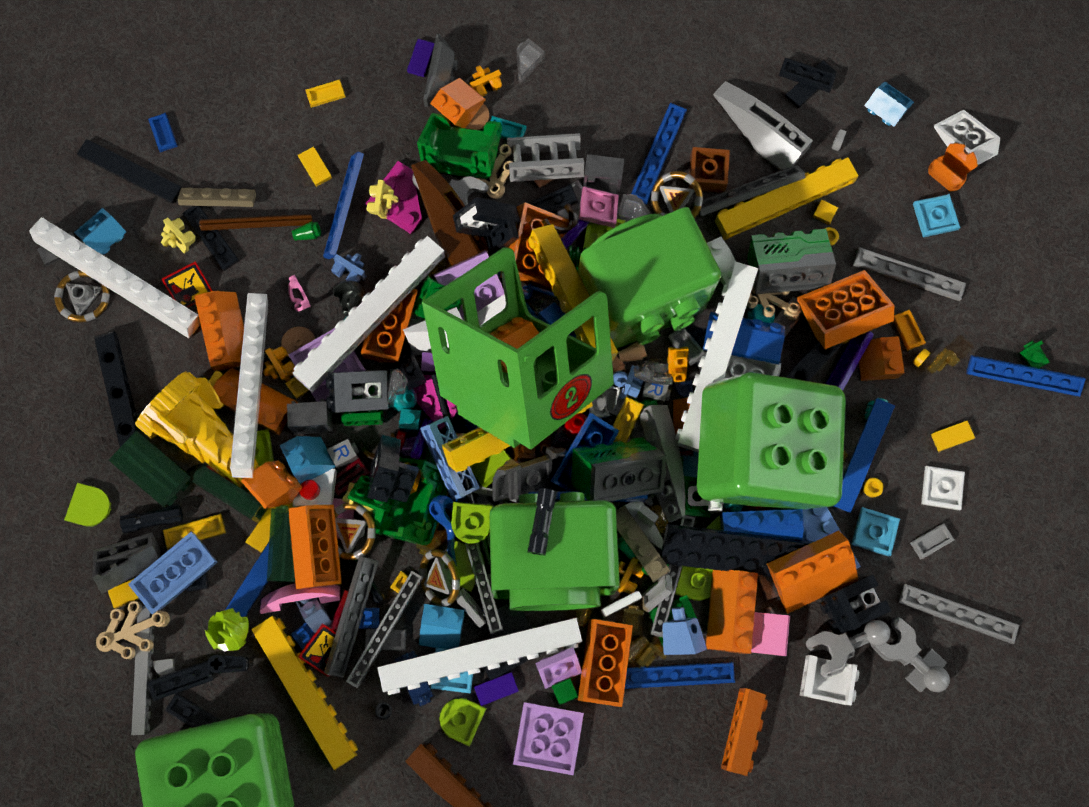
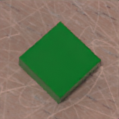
[552,678,578,705]

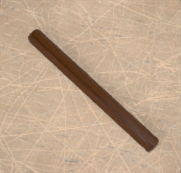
[199,214,313,231]

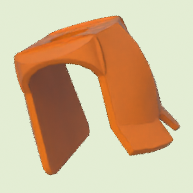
[928,143,978,192]

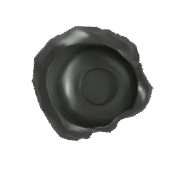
[333,280,365,316]

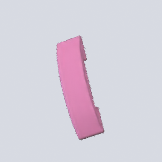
[260,584,341,614]

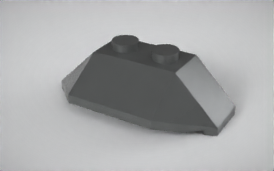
[423,33,458,107]

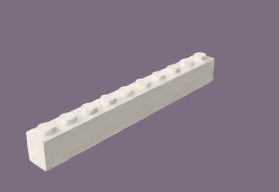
[29,217,200,338]
[293,236,445,393]
[675,262,758,453]
[230,293,268,478]
[378,618,582,695]

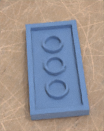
[802,507,861,569]
[128,531,217,615]

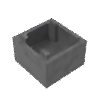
[583,154,624,194]
[287,399,333,435]

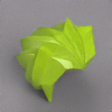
[205,608,249,651]

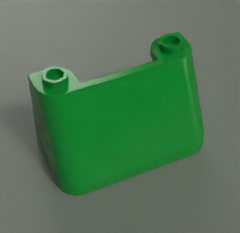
[417,113,502,179]
[375,458,447,546]

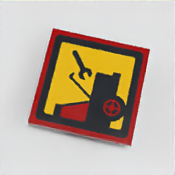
[161,261,213,308]
[298,623,336,677]

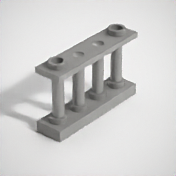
[507,133,584,182]

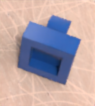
[359,608,380,629]
[291,623,315,650]

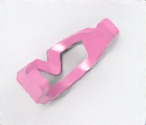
[288,275,311,312]

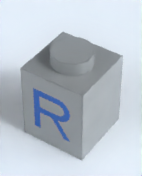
[641,378,671,405]
[327,439,360,470]

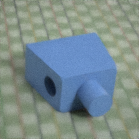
[663,607,707,655]

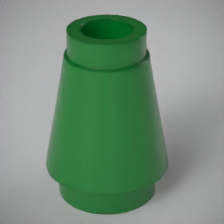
[292,221,321,241]

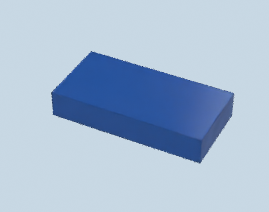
[148,113,178,152]

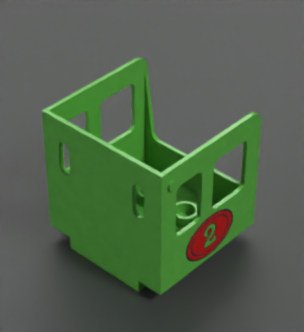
[422,247,614,449]

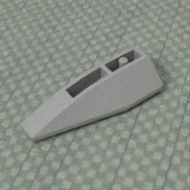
[713,81,813,171]
[630,405,685,522]

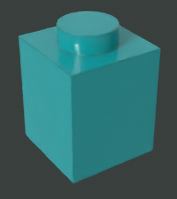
[399,409,422,434]

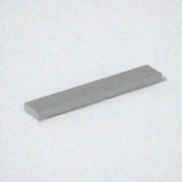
[853,247,966,301]
[899,584,1019,644]

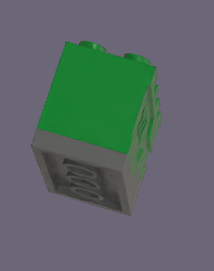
[747,229,836,294]
[571,437,666,502]

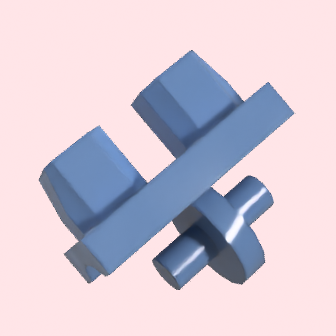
[331,253,367,283]
[613,365,645,400]

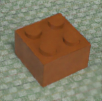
[688,147,730,193]

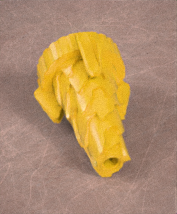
[135,371,259,488]

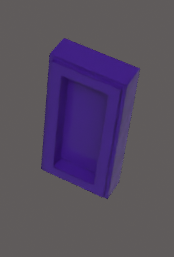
[407,39,435,77]
[474,672,519,706]

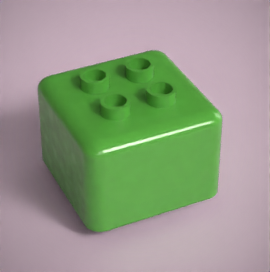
[578,207,721,349]
[697,372,846,510]
[489,492,620,611]
[135,713,294,807]

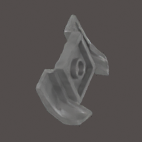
[493,447,567,502]

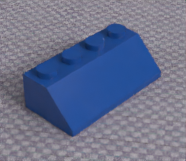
[703,312,785,365]
[551,413,619,491]
[720,509,804,540]

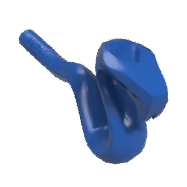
[429,495,468,566]

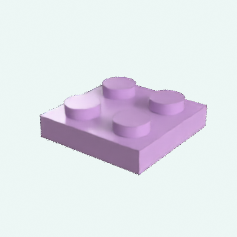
[535,647,582,689]

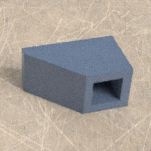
[296,598,332,633]

